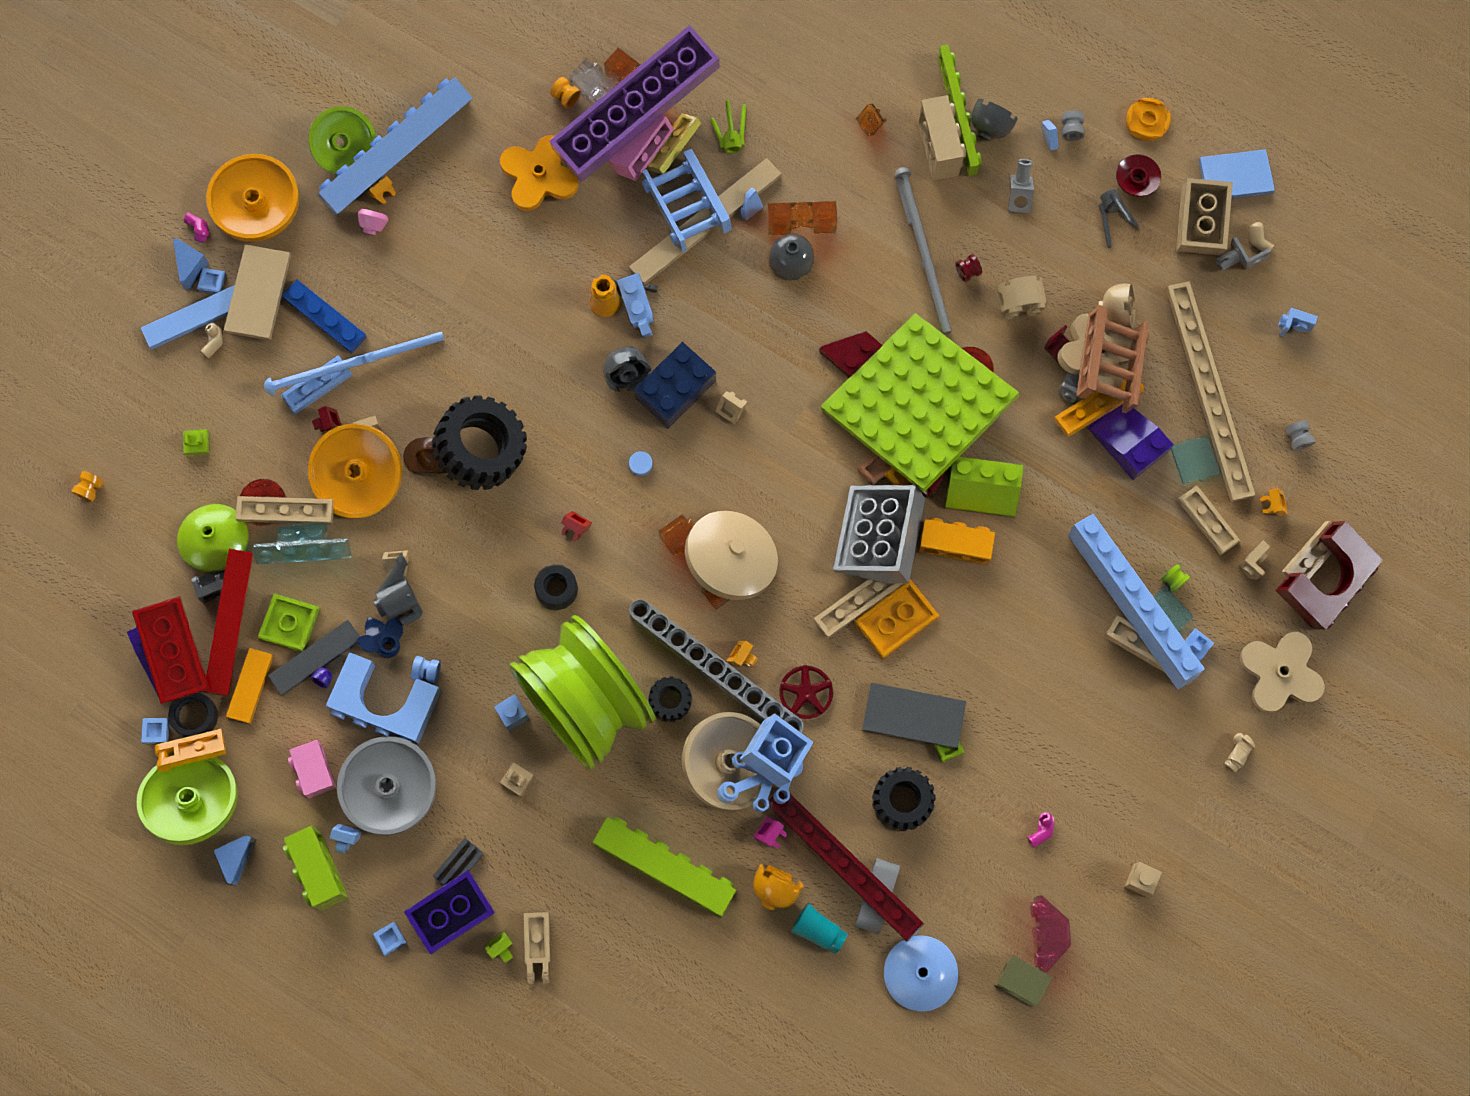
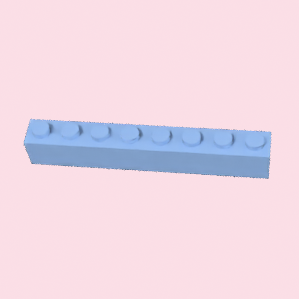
[317,77,472,216]
[1068,514,1205,690]

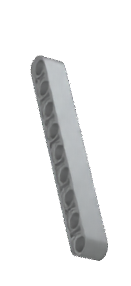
[629,599,803,733]

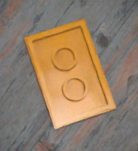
[854,579,940,659]

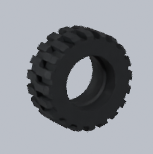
[432,395,527,490]

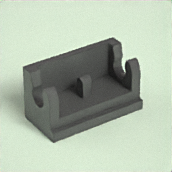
[191,569,225,603]

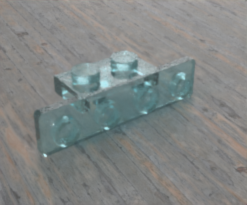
[252,524,351,564]

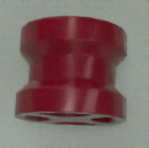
[955,254,983,282]

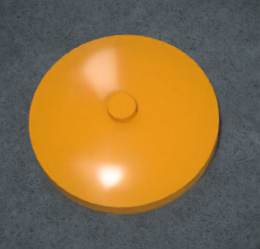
[206,154,300,242]
[308,424,403,518]

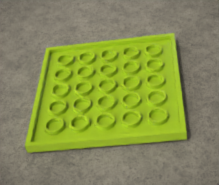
[821,313,1019,493]

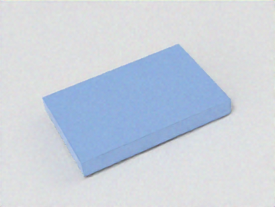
[1198,149,1275,199]

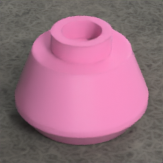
[358,209,389,235]

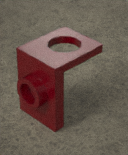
[1044,325,1070,365]

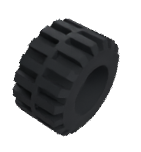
[872,767,936,831]

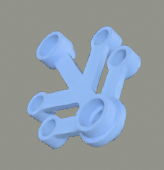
[717,752,803,813]

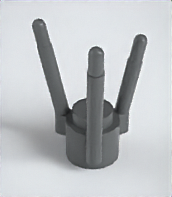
[1098,189,1138,248]

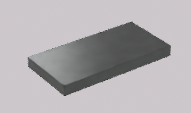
[862,683,966,749]

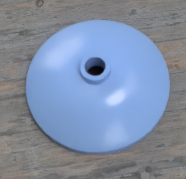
[884,936,958,1012]

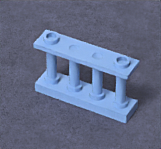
[642,148,732,252]

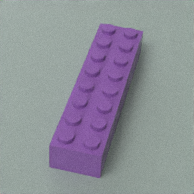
[549,25,720,182]

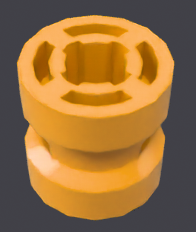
[550,77,581,108]
[71,471,104,503]

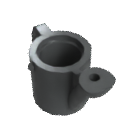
[373,552,423,626]

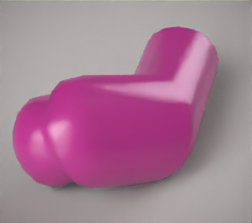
[184,212,210,243]
[1027,812,1055,848]

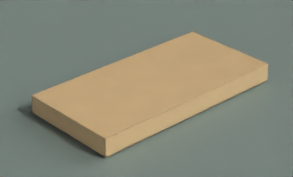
[224,245,291,341]

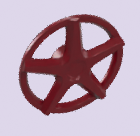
[779,665,833,719]

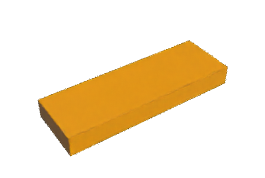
[226,648,274,724]

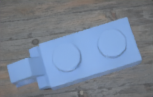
[617,273,654,338]

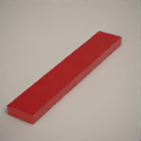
[203,549,254,695]

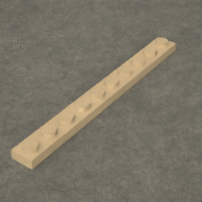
[1166,281,1255,503]

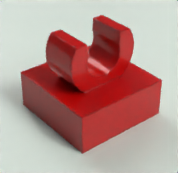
[561,511,592,542]

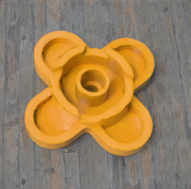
[500,135,579,211]

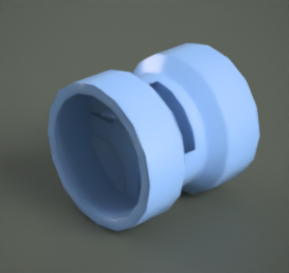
[411,656,441,684]

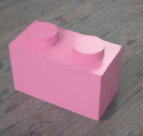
[288,740,337,799]

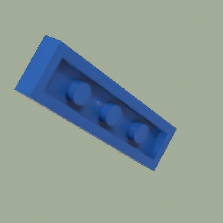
[282,279,367,354]

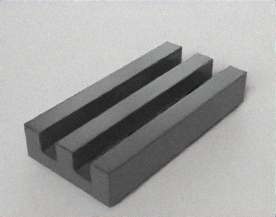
[433,838,484,885]

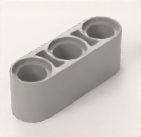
[855,858,900,934]

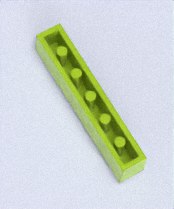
[593,816,736,918]

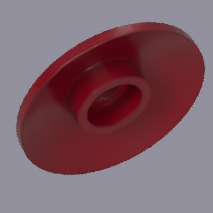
[1116,154,1161,197]

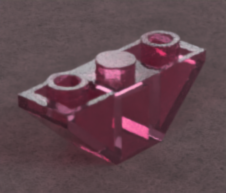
[1030,896,1071,973]

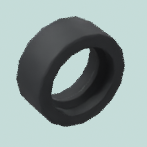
[168,692,218,737]

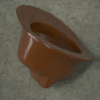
[403,437,447,474]

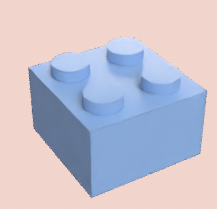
[740,713,813,788]

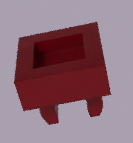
[312,406,342,432]

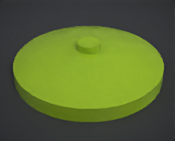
[136,755,238,845]

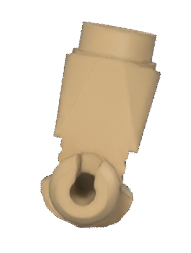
[1224,733,1255,773]

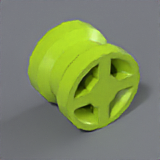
[1160,563,1191,593]

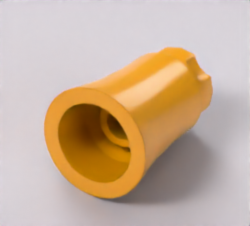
[589,275,621,317]

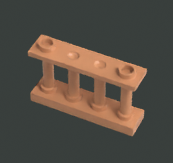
[1076,305,1149,413]

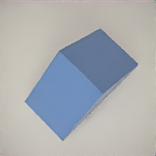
[173,239,209,290]
[214,835,256,886]

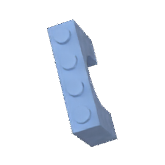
[326,652,442,745]

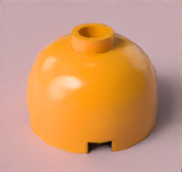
[753,864,804,910]

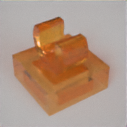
[856,104,887,137]

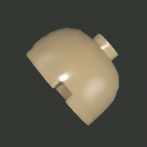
[1099,283,1136,329]

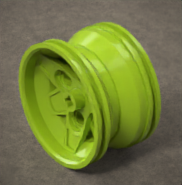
[509,615,656,771]

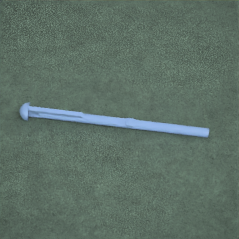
[264,332,444,395]

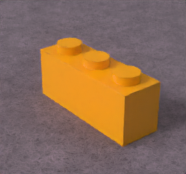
[918,518,995,565]

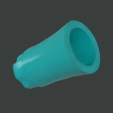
[790,903,848,954]

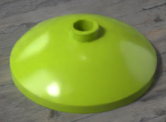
[308,106,376,175]
[177,504,249,572]

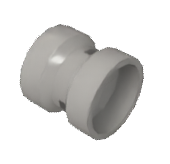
[1062,111,1085,141]
[1285,420,1316,451]

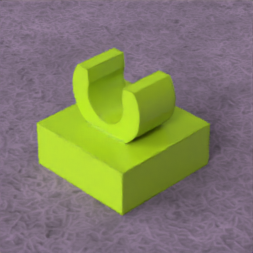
[183,429,209,456]
[484,931,513,963]

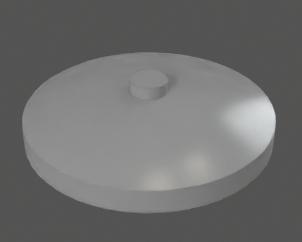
[337,737,437,836]

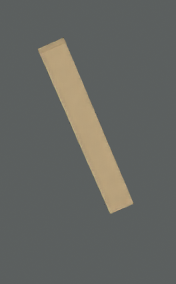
[629,158,782,285]

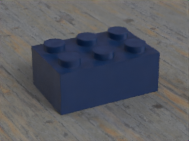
[634,341,716,429]

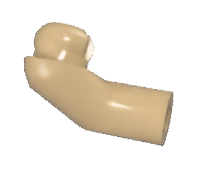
[1249,222,1274,252]
[200,323,223,359]

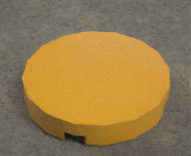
[1126,98,1171,141]

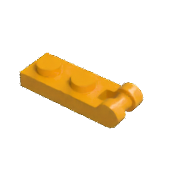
[154,729,227,772]

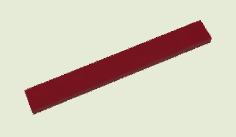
[769,792,924,942]

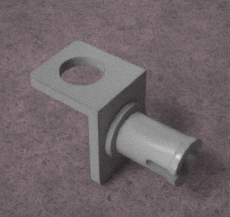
[1008,159,1034,213]
[1215,236,1271,271]

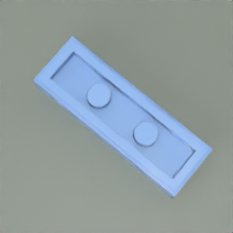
[281,355,353,415]

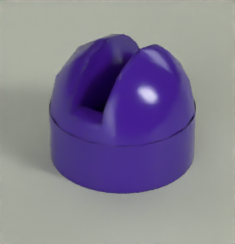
[311,667,332,689]

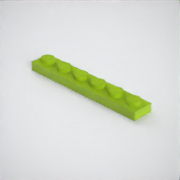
[938,44,982,176]

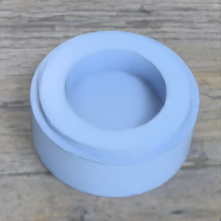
[629,451,652,476]

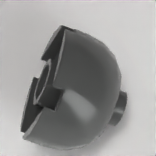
[972,99,1018,141]
[769,233,814,280]
[603,346,651,392]

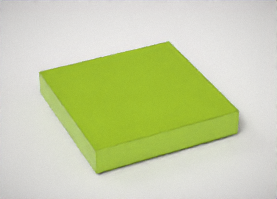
[257,593,320,652]

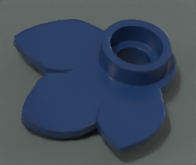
[357,616,403,658]

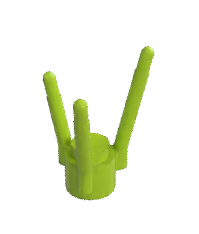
[711,100,747,153]

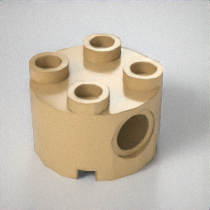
[997,276,1047,320]

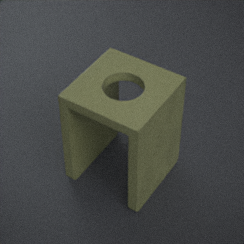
[994,955,1052,1007]

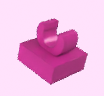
[753,816,787,848]

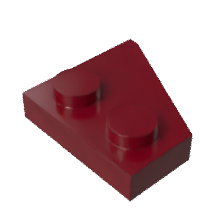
[819,331,883,378]

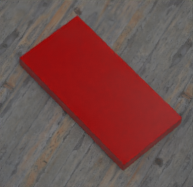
[132,596,210,704]

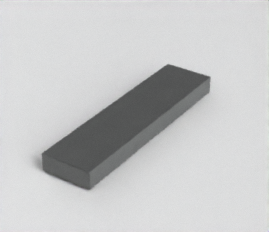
[268,620,360,696]

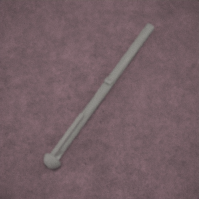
[894,167,952,335]

